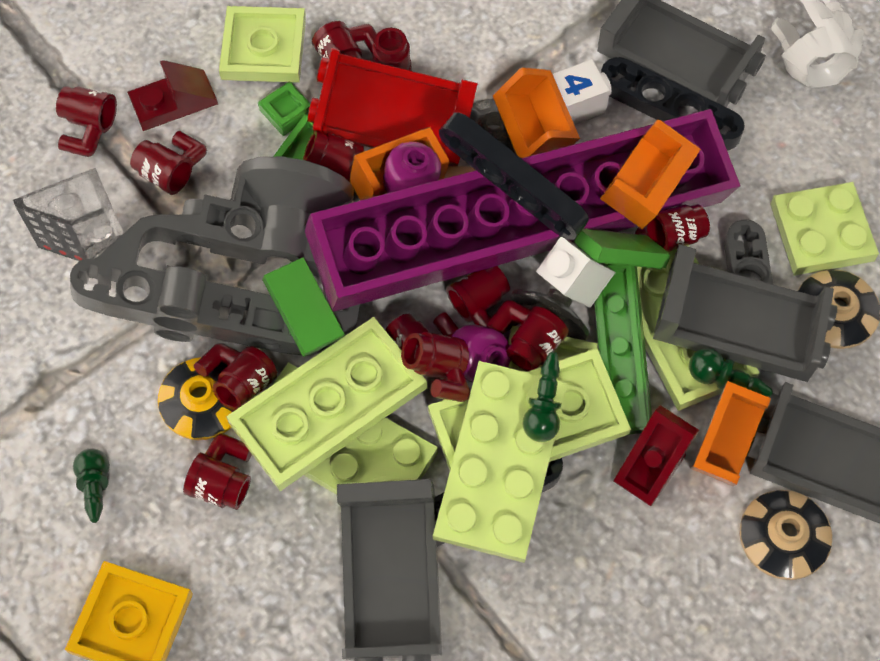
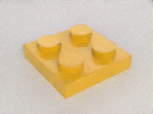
[65,561,193,661]

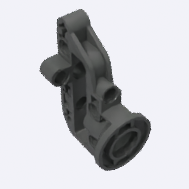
[70,156,360,356]

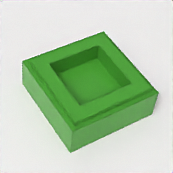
[258,81,310,136]

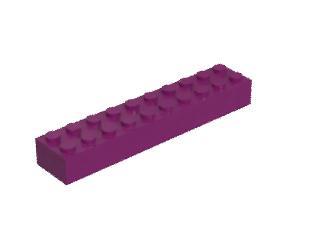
[305,109,741,312]

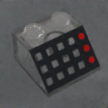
[13,168,124,261]

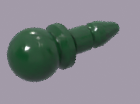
[689,348,773,397]
[523,351,562,442]
[73,448,110,523]

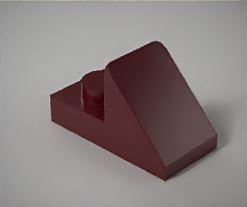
[127,60,218,131]
[613,405,699,506]

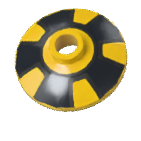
[158,357,235,440]

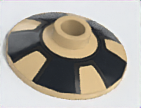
[798,270,880,349]
[739,490,832,580]

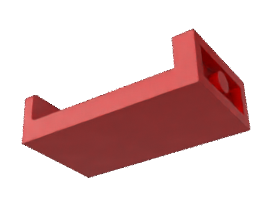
[307,48,478,167]

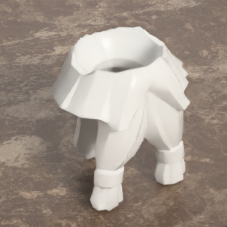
[771,0,864,89]

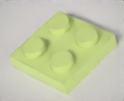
[219,6,306,83]
[770,182,879,276]

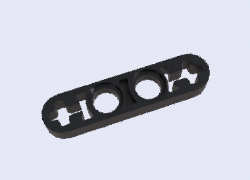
[601,57,745,151]
[439,113,589,240]

